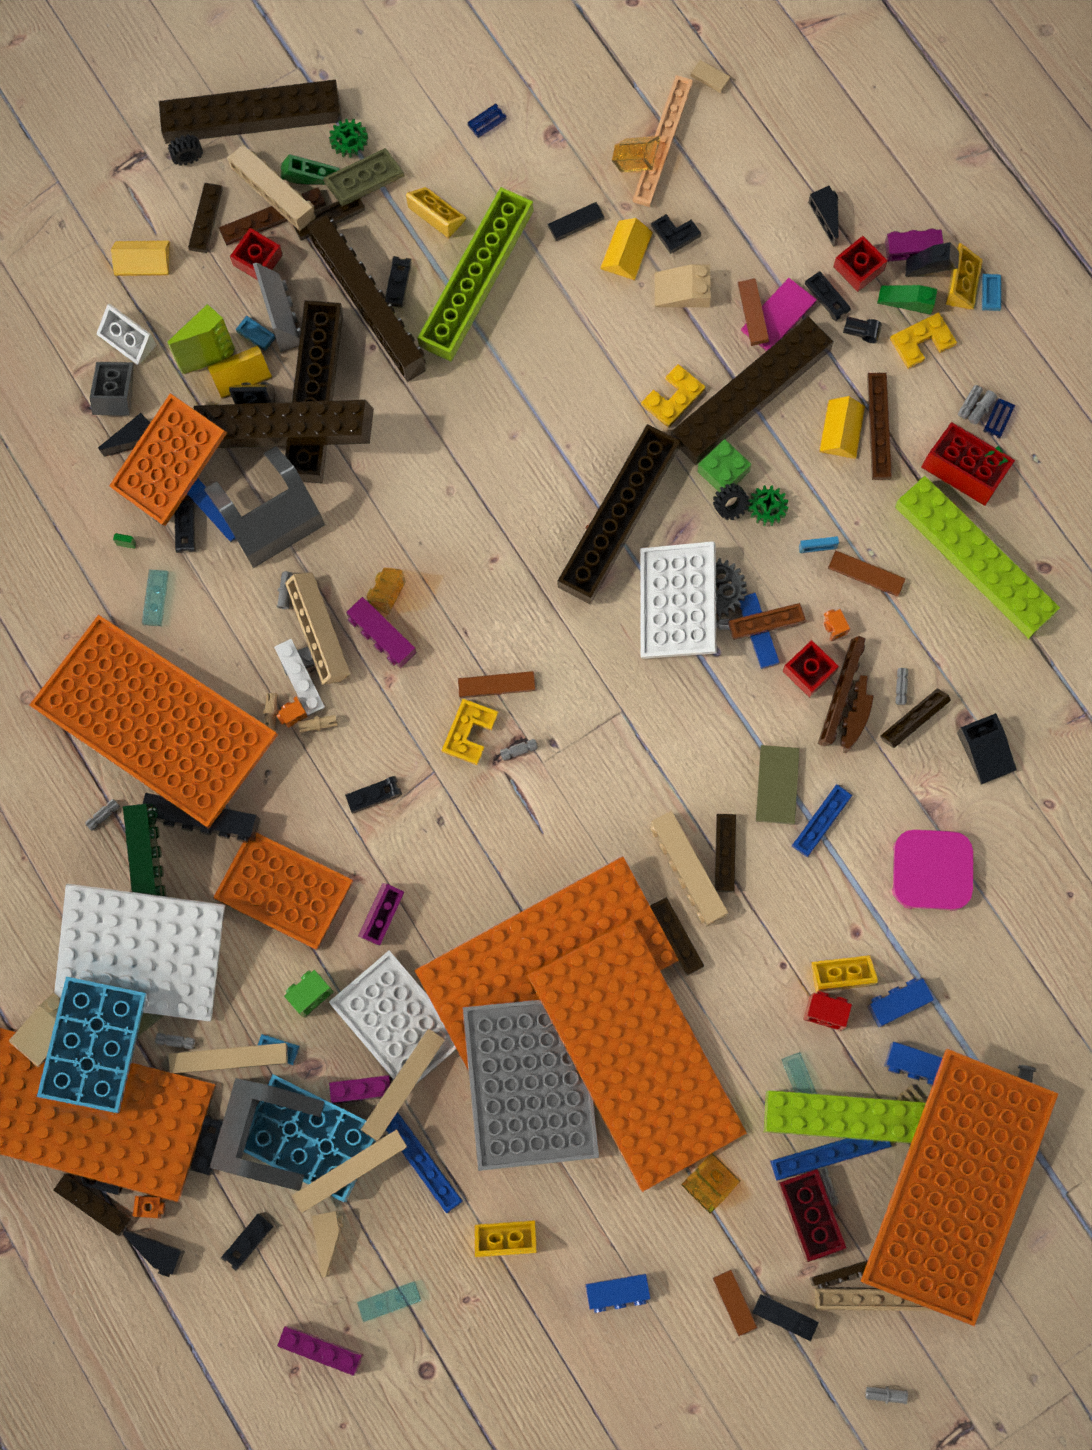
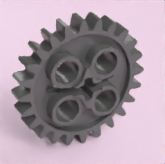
[716,558,747,619]

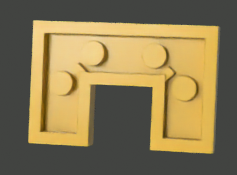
[890,312,957,369]
[641,364,706,428]
[441,699,499,766]

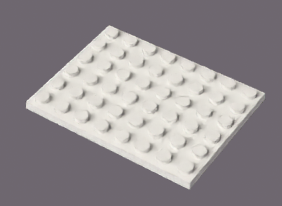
[54,884,225,1022]

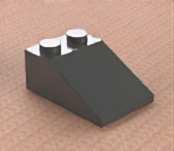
[90,362,133,416]

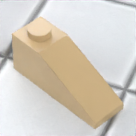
[312,1211,344,1278]

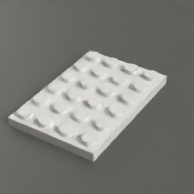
[640,542,717,659]
[329,951,456,1085]

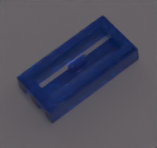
[467,103,507,138]
[983,398,1015,439]

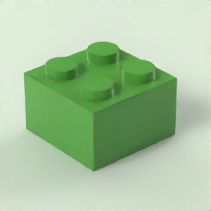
[697,439,751,492]
[284,970,334,1018]

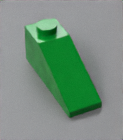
[281,154,339,185]
[877,285,938,315]

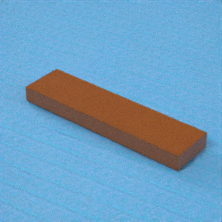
[738,278,769,346]
[828,550,906,597]
[728,603,806,640]
[458,671,535,698]

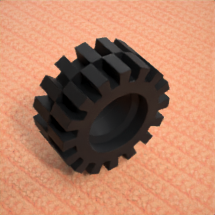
[168,134,203,166]
[713,483,750,520]

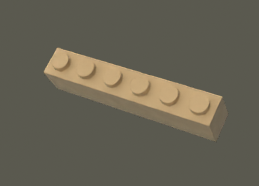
[227,145,316,231]
[285,572,350,685]
[649,810,728,927]

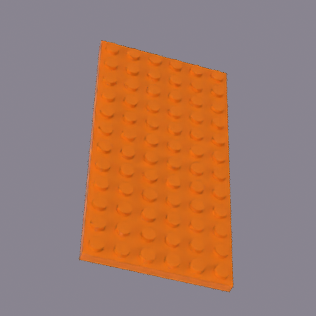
[29,615,278,829]
[414,856,679,1070]
[528,920,747,1192]
[0,1028,216,1203]
[861,1049,1058,1326]

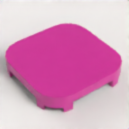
[892,830,973,911]

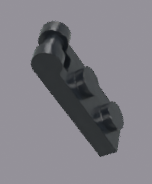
[385,256,412,308]
[805,271,851,321]
[175,500,196,553]
[345,776,402,814]
[190,1115,224,1175]
[221,1213,274,1271]

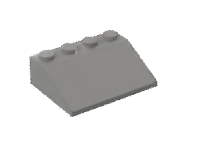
[253,263,301,352]

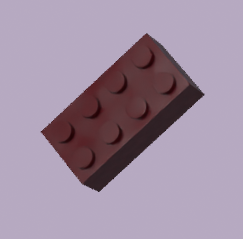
[777,1169,846,1262]

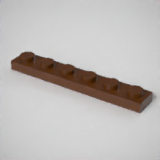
[218,187,326,246]
[867,373,892,480]
[818,636,866,747]

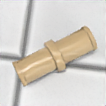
[263,693,278,732]
[298,714,338,733]

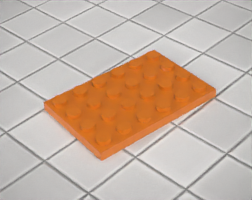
[109,393,227,526]
[213,832,353,950]

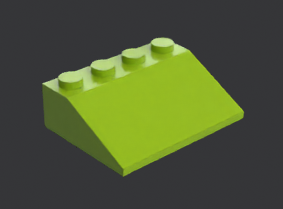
[167,304,235,374]

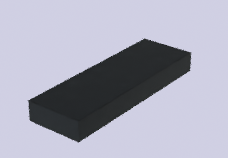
[548,202,604,241]

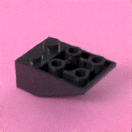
[957,713,1017,785]

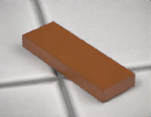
[712,1270,757,1336]

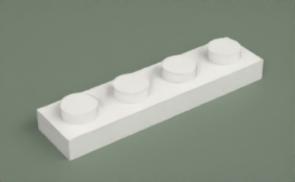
[274,639,325,716]

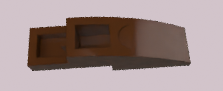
[840,675,874,753]

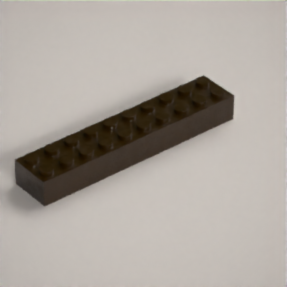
[159,79,342,144]
[307,215,426,382]
[285,300,344,483]
[671,316,834,465]
[193,400,374,448]
[557,424,680,605]

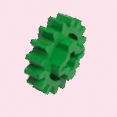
[329,119,368,158]
[748,485,789,526]

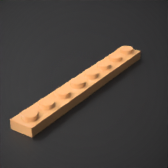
[633,75,693,207]

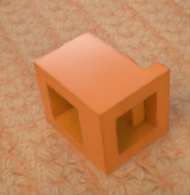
[824,609,850,641]
[276,697,308,728]
[133,1196,165,1219]

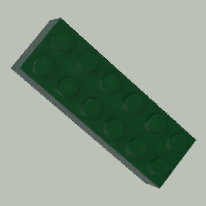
[123,804,166,896]

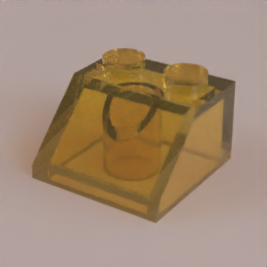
[611,136,659,172]
[366,567,406,615]
[681,1153,741,1214]

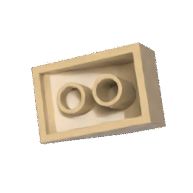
[655,264,711,308]
[9,993,60,1067]

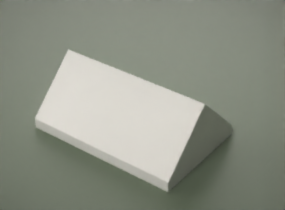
[97,304,156,365]

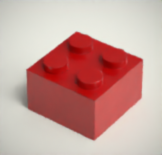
[230,228,283,280]
[833,236,888,292]
[782,640,839,698]
[803,991,852,1031]

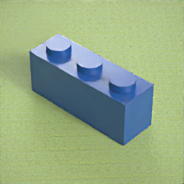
[867,978,934,1028]
[884,1042,942,1086]
[585,1274,650,1313]

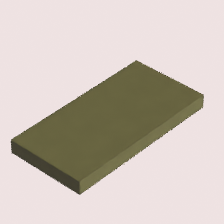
[324,148,404,206]
[756,745,799,825]

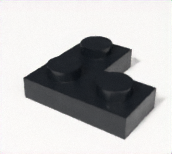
[651,214,701,254]

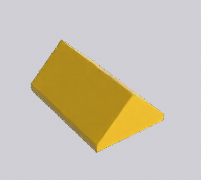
[406,187,467,238]
[600,218,653,280]
[111,241,170,276]
[946,243,983,309]
[208,345,272,399]
[819,396,865,459]
[811,955,878,993]
[474,1221,537,1257]

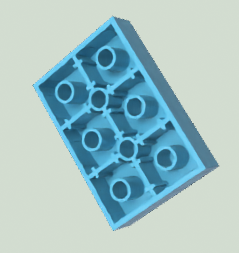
[37,977,147,1113]
[244,1074,376,1202]

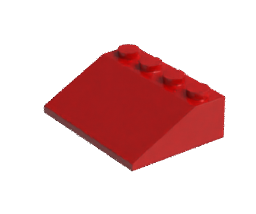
[921,422,1015,506]

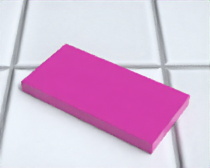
[741,278,817,351]

